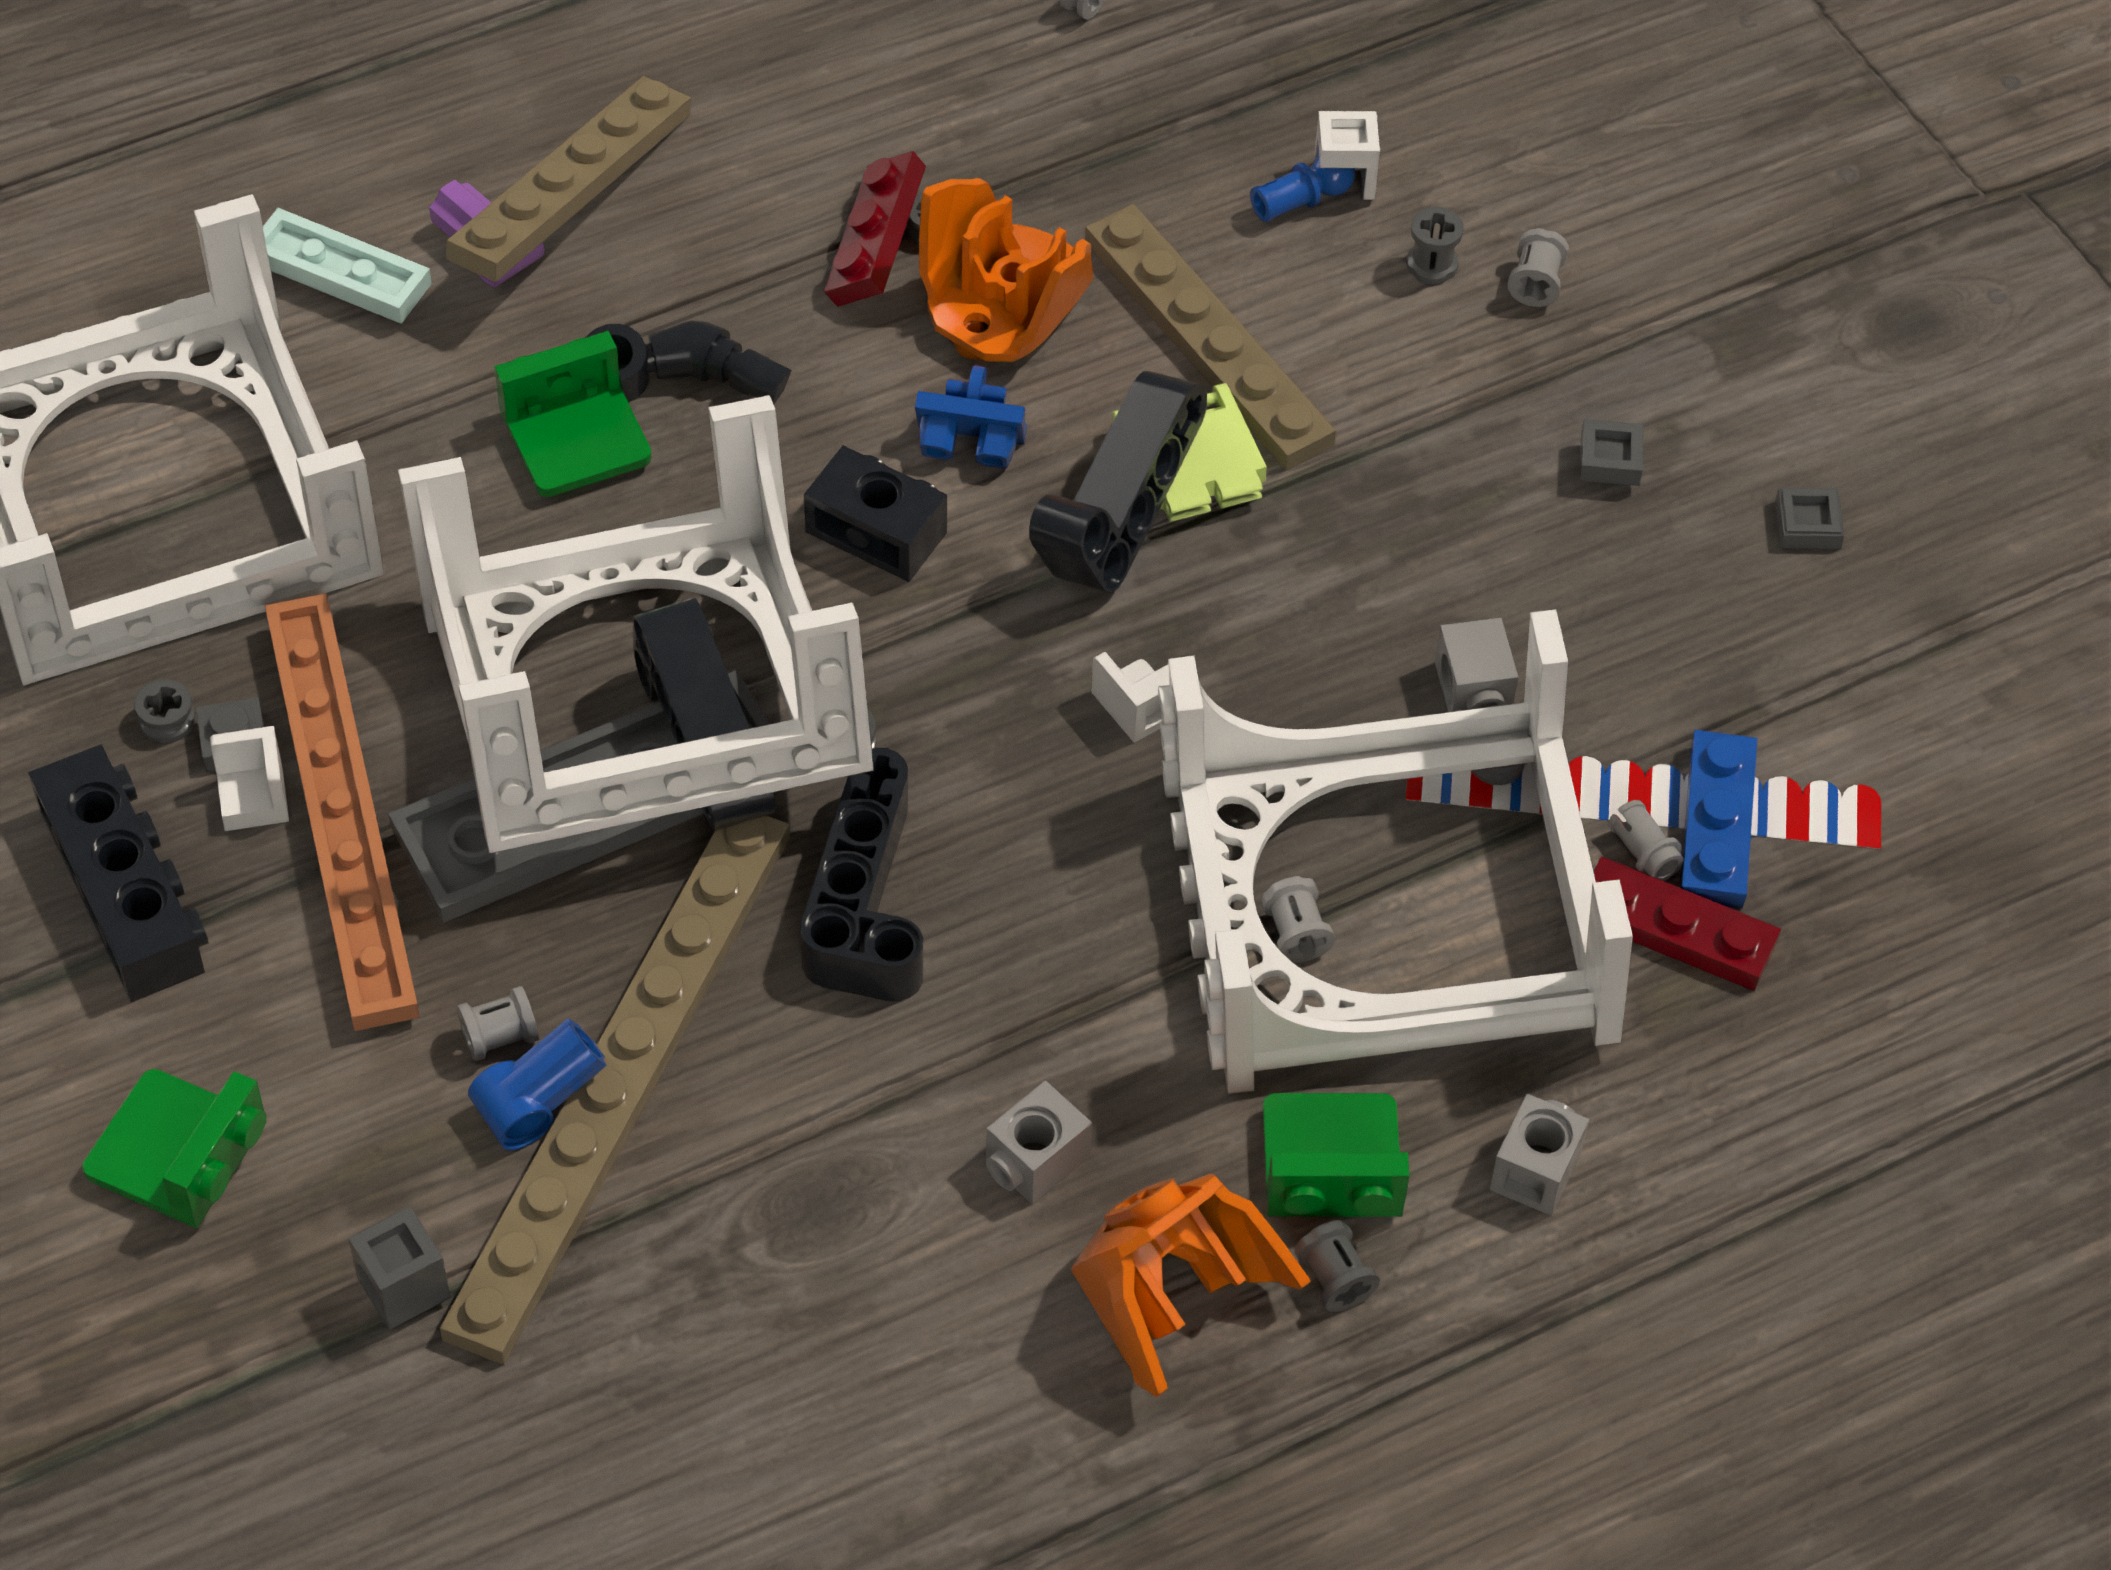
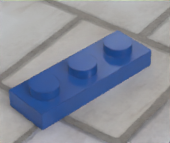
[1680,730,1758,909]

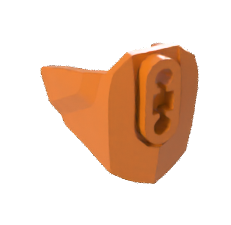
[919,178,1093,362]
[1071,1174,1310,1397]

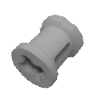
[1508,228,1569,307]
[1261,876,1335,963]
[457,986,539,1062]

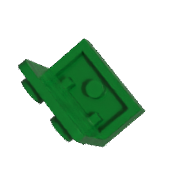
[494,331,652,497]
[82,1069,266,1229]
[1262,1093,1410,1217]

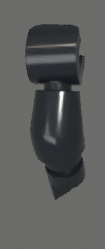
[585,320,792,405]

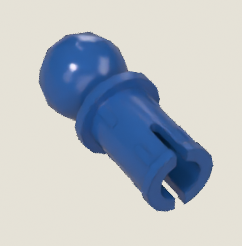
[1250,156,1355,222]

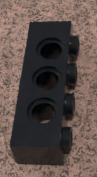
[28,744,209,1003]

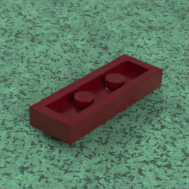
[824,151,926,307]
[1593,856,1782,991]

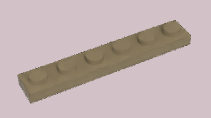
[446,76,691,283]
[1085,204,1336,471]

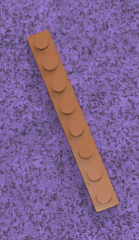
[265,593,420,1031]

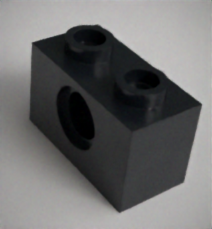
[804,445,947,582]

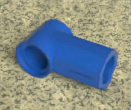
[468,1018,607,1151]

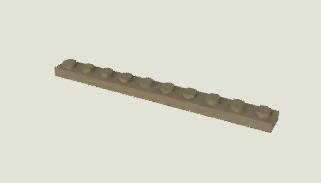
[440,816,790,1365]

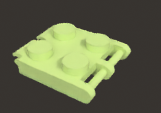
[1111,383,1267,522]

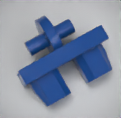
[915,365,1028,469]

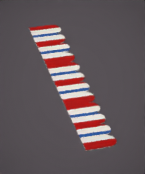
[1405,756,1882,849]

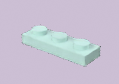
[263,208,432,324]

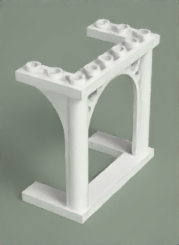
[0,194,384,686]
[398,395,873,853]
[1158,609,1633,1094]

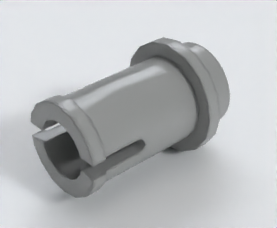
[1608,800,1684,881]

